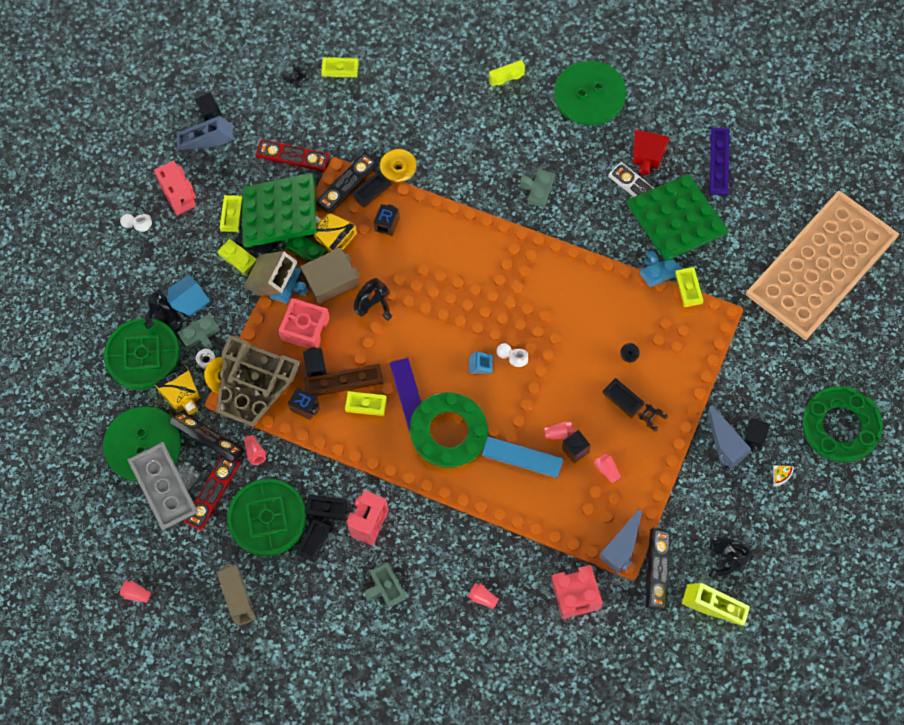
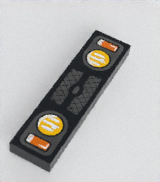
[316,151,378,214]
[170,411,244,462]
[645,528,671,611]

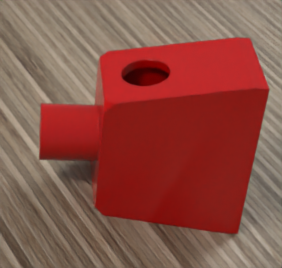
[633,130,669,175]

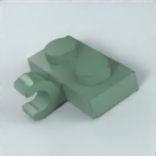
[519,169,556,208]
[177,314,220,350]
[365,562,406,608]

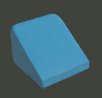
[469,351,493,374]

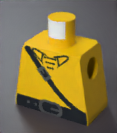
[314,213,357,253]
[155,366,200,415]

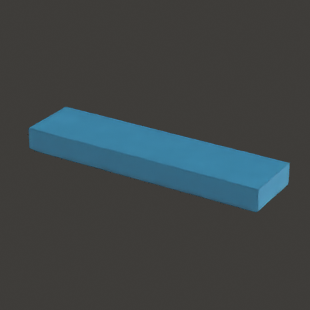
[482,437,563,479]

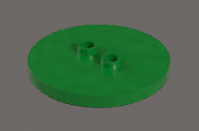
[554,61,626,126]
[104,318,181,390]
[103,407,181,482]
[227,479,307,557]

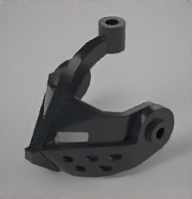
[353,278,393,321]
[144,289,182,329]
[709,537,753,579]

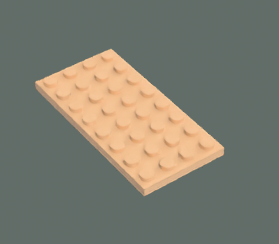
[746,191,899,340]

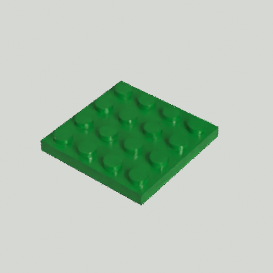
[242,173,317,248]
[626,174,729,261]

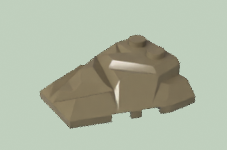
[217,335,301,427]

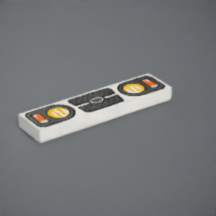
[609,162,654,197]

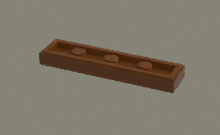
[304,364,383,396]

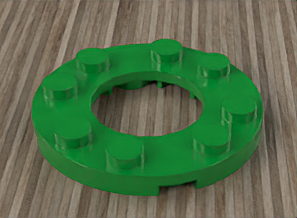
[802,386,883,463]
[409,392,488,469]

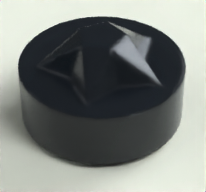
[620,343,640,362]

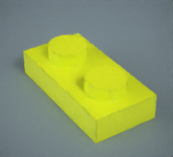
[321,57,359,77]
[489,60,525,87]
[220,195,242,232]
[217,239,257,276]
[675,267,703,307]
[345,391,387,416]

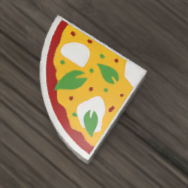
[773,465,794,486]

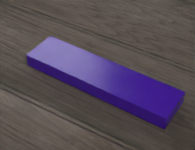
[709,128,729,196]
[390,358,421,433]

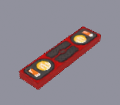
[255,139,330,172]
[184,455,240,532]

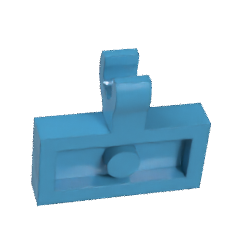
[640,250,681,287]
[269,267,309,304]

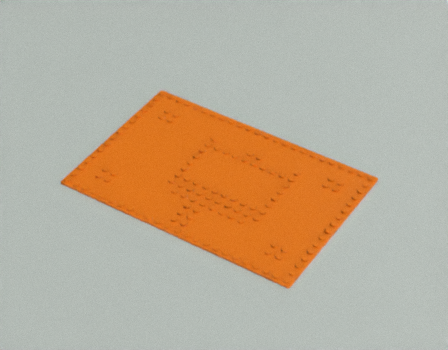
[205,157,743,581]

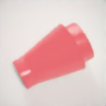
[545,420,574,439]
[244,435,266,465]
[594,453,622,483]
[120,580,152,603]
[467,583,499,609]

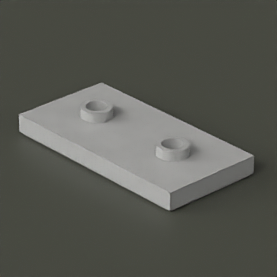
[127,442,198,531]

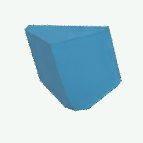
[167,274,210,317]

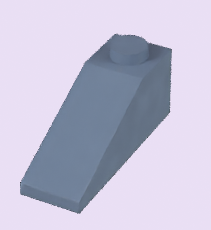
[177,116,233,150]
[707,405,751,469]
[599,509,642,574]

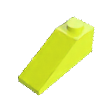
[682,583,750,626]

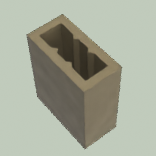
[300,248,360,304]
[244,251,298,296]
[217,565,257,627]

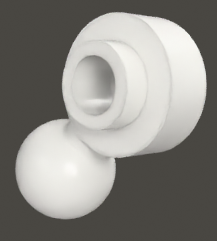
[120,214,152,232]
[496,343,528,367]
[196,349,220,379]

